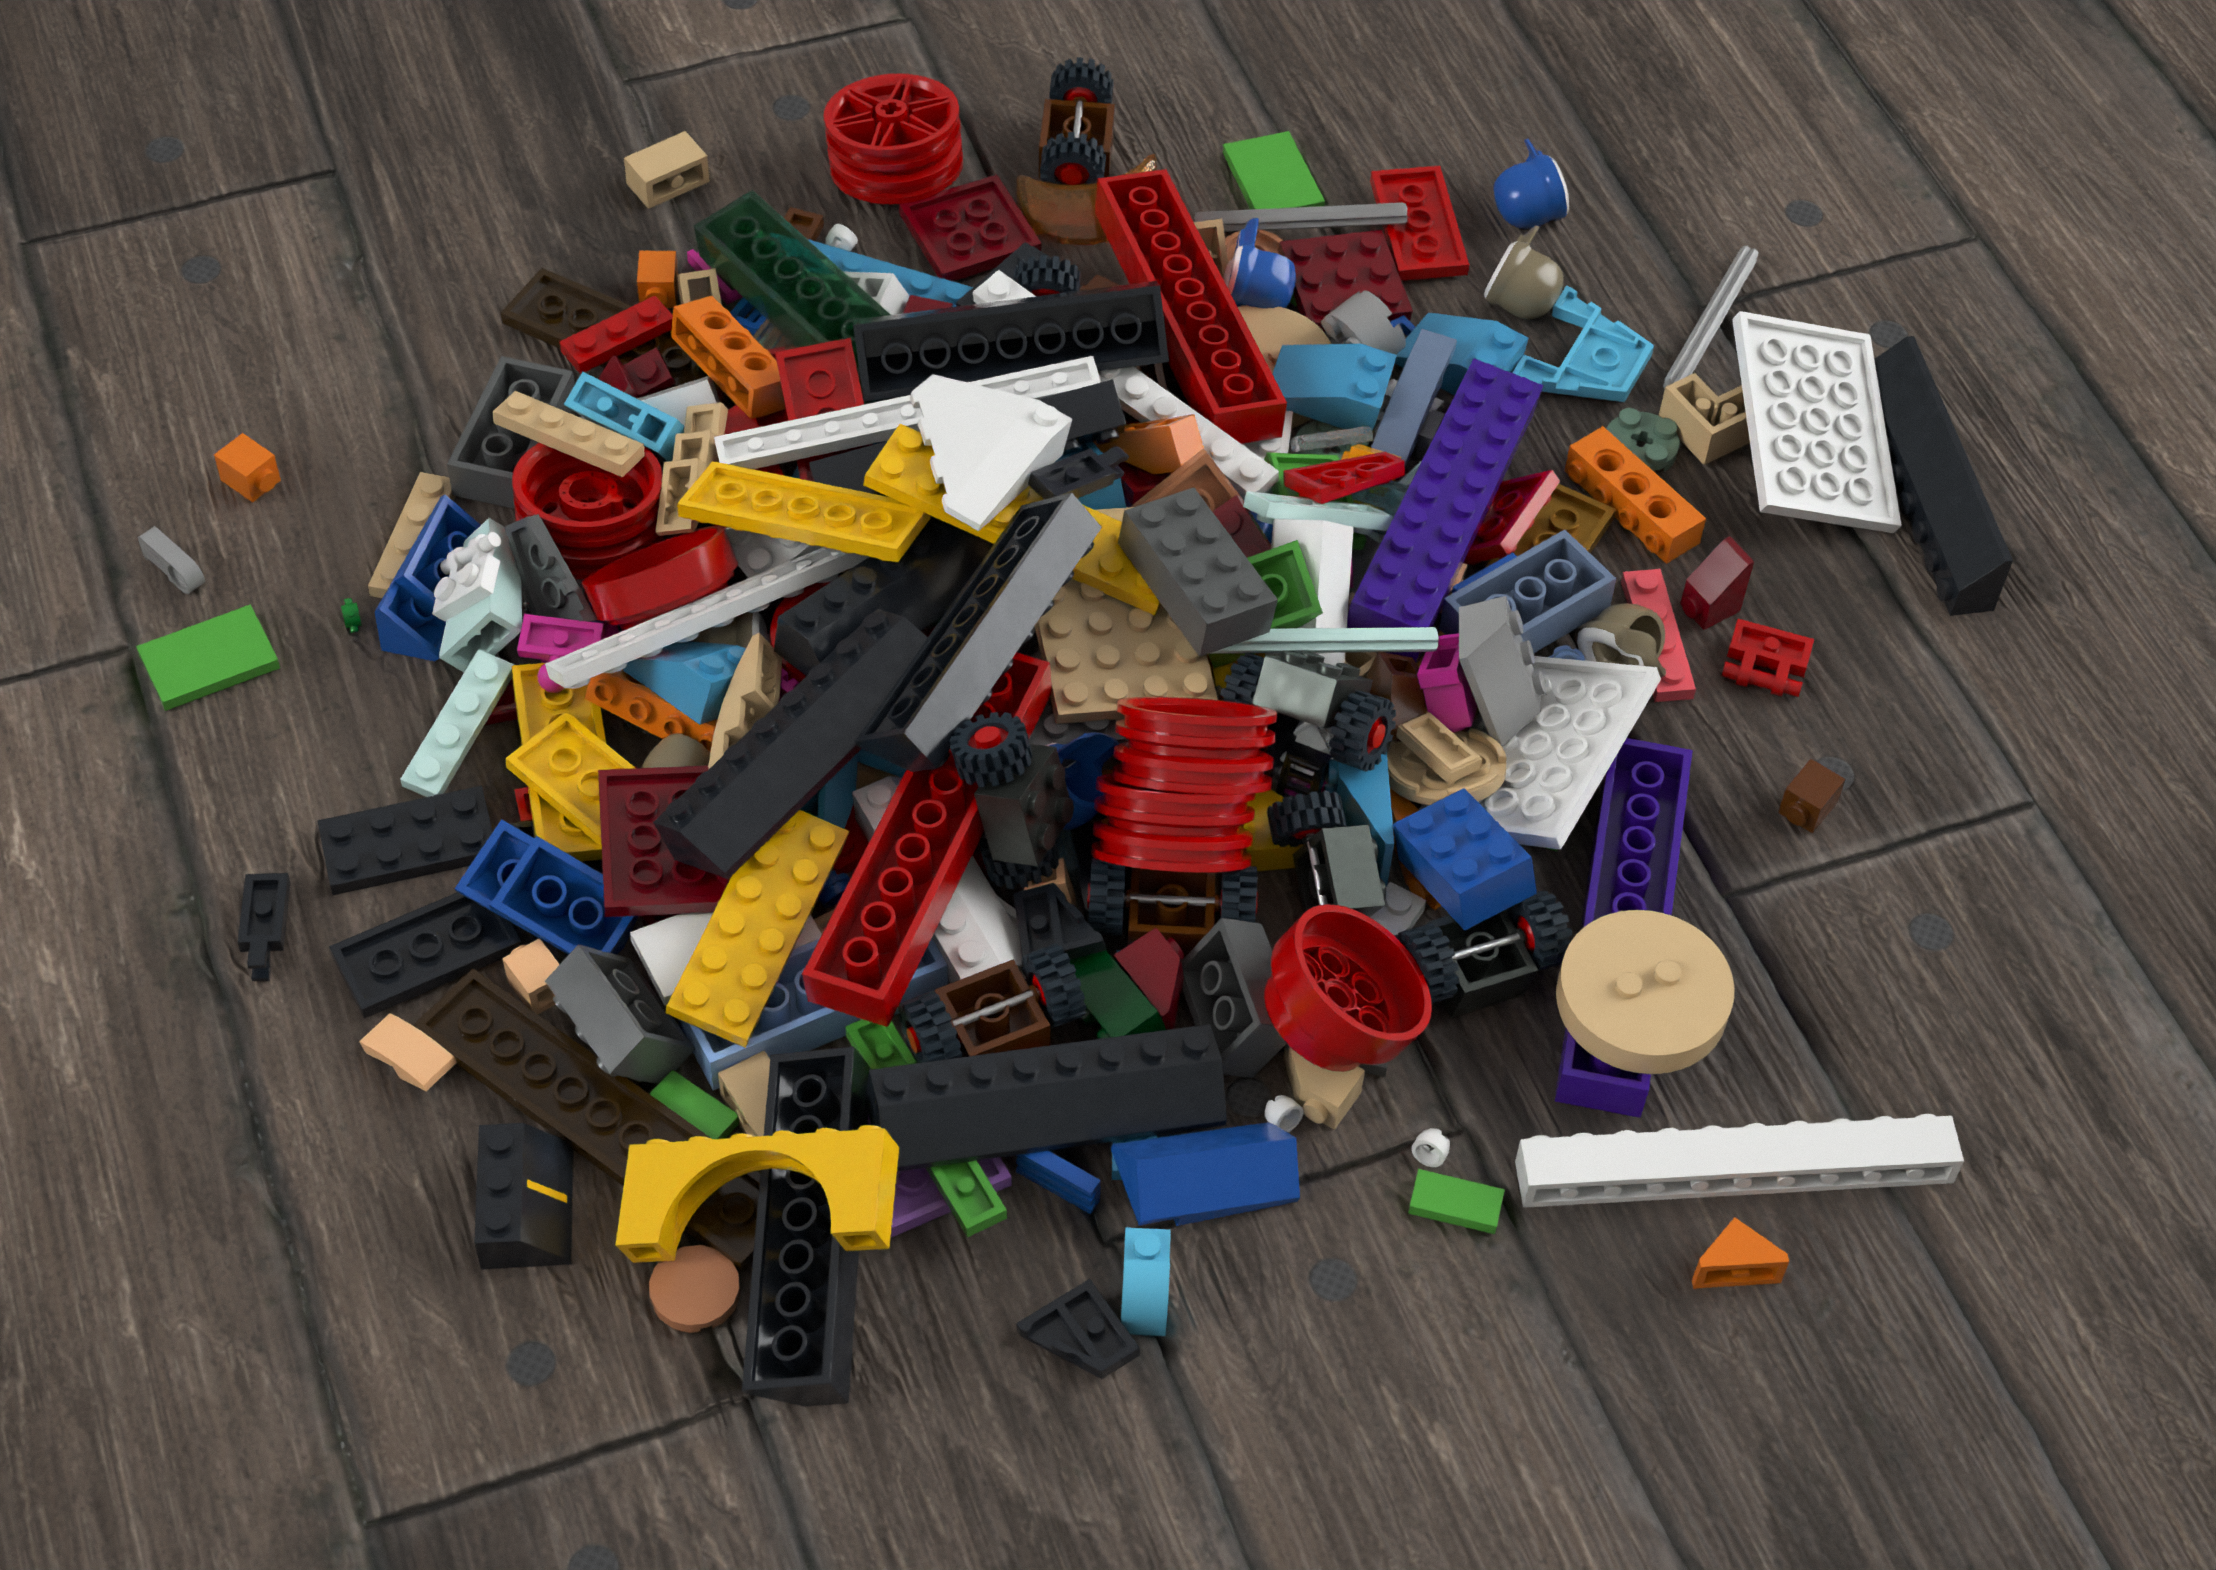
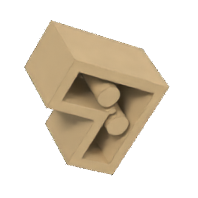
[1659,373,1750,465]

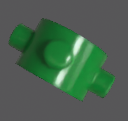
[341,598,362,633]

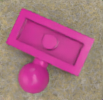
[517,614,606,693]

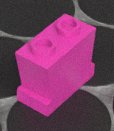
[1417,633,1478,732]

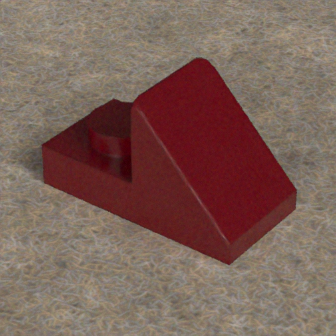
[598,347,676,399]

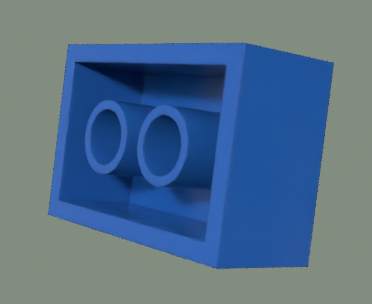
[1393,788,1537,931]

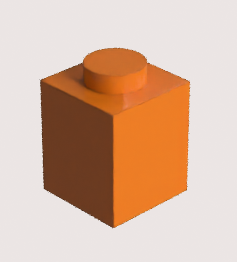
[637,251,678,308]
[214,433,281,503]

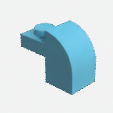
[1121,1227,1171,1336]

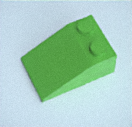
[1208,540,1323,669]

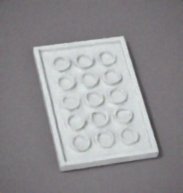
[1732,311,1902,533]
[1419,656,1661,850]

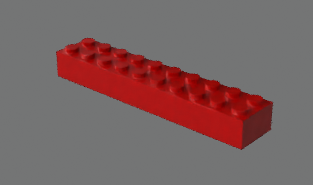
[1095,169,1287,444]
[802,652,1052,1027]

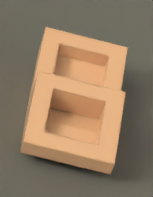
[359,1013,457,1091]

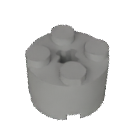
[1321,290,1406,355]

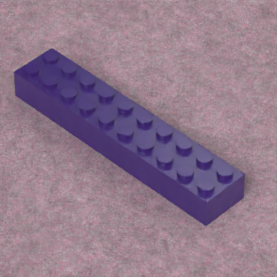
[1347,358,1544,662]
[1555,738,1693,1118]

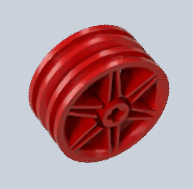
[824,73,964,204]
[512,443,664,580]
[1112,697,1277,795]
[1091,774,1256,873]

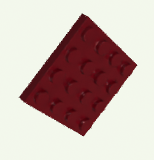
[598,765,732,917]

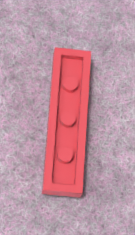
[1621,569,1696,702]

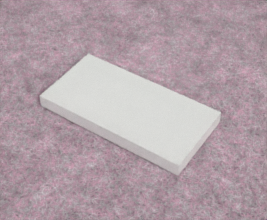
[630,912,822,1005]

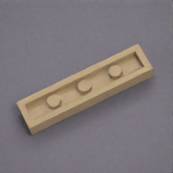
[492,391,644,477]
[368,472,455,598]

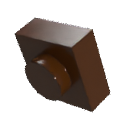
[777,207,824,241]

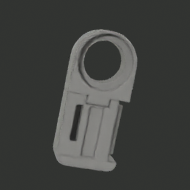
[138,526,205,594]

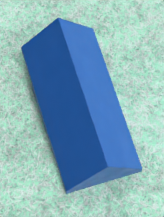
[375,494,481,661]
[455,819,639,955]
[1111,1122,1300,1226]

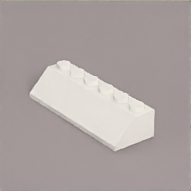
[852,776,1026,983]

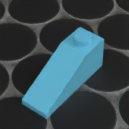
[563,371,685,462]

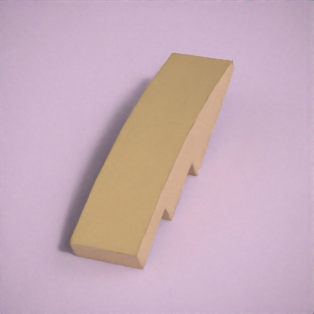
[656,402,728,536]
[708,633,782,769]

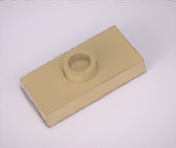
[1396,712,1482,784]

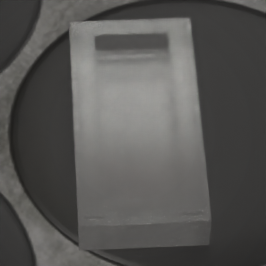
[1290,426,1373,453]

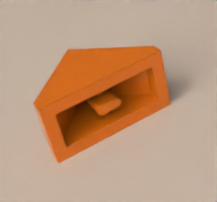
[1692,1217,1789,1289]

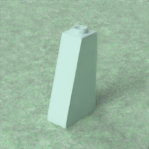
[439,518,522,672]

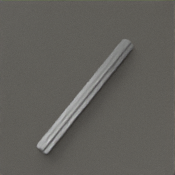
[1195,202,1408,232]
[1663,246,1759,390]

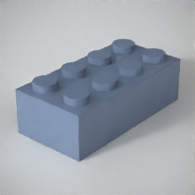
[1439,529,1617,653]

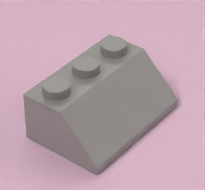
[1459,596,1546,747]

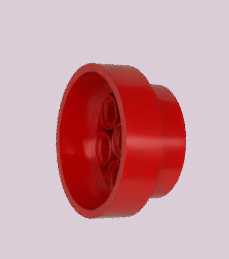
[582,525,739,631]
[1264,904,1432,1072]

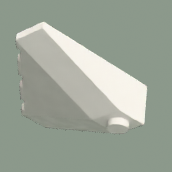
[910,374,1072,531]

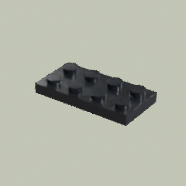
[317,785,493,895]
[329,892,522,1019]

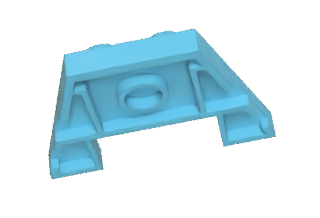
[1512,286,1654,402]

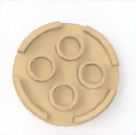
[1387,728,1506,805]

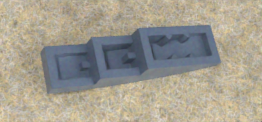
[1371,329,1457,467]

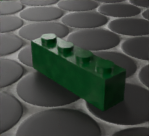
[1070,951,1166,1039]

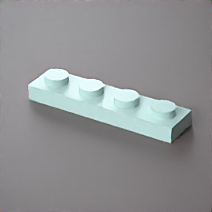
[1243,491,1393,535]
[400,649,514,797]

